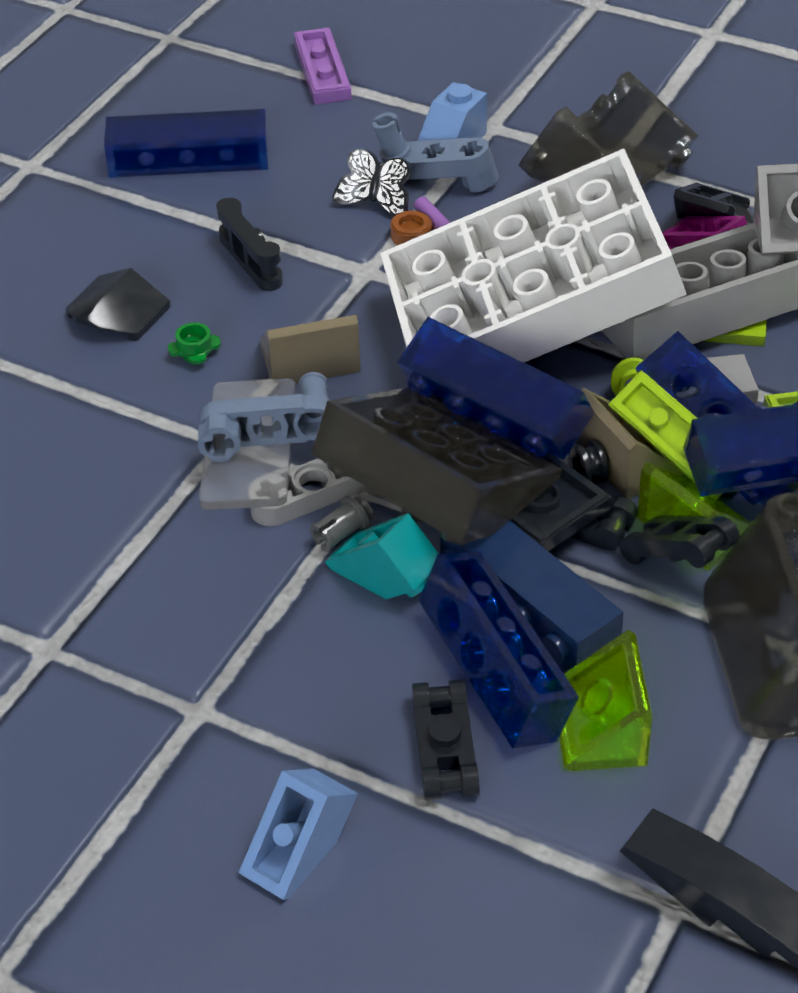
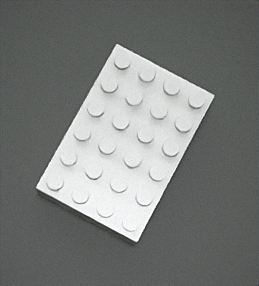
[380,148,687,395]

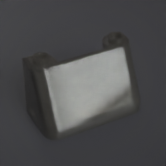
[518,71,699,188]
[703,492,798,740]

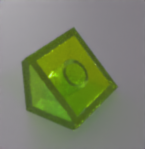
[637,461,761,571]
[551,629,653,771]

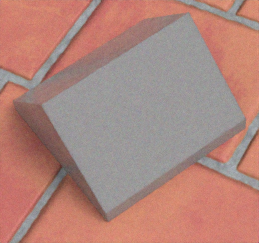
[753,164,798,255]

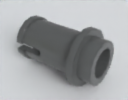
[310,495,374,552]

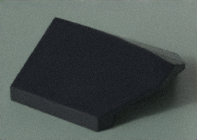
[673,182,754,225]
[65,268,171,341]

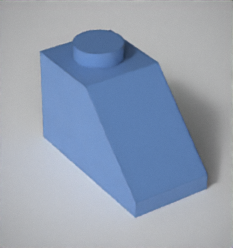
[418,82,487,141]
[239,768,358,900]

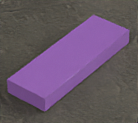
[294,28,352,105]

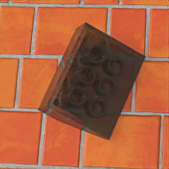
[311,386,563,545]

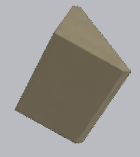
[259,315,361,388]
[575,387,684,499]

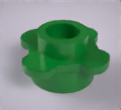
[168,322,221,364]

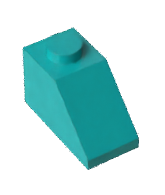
[325,513,444,600]

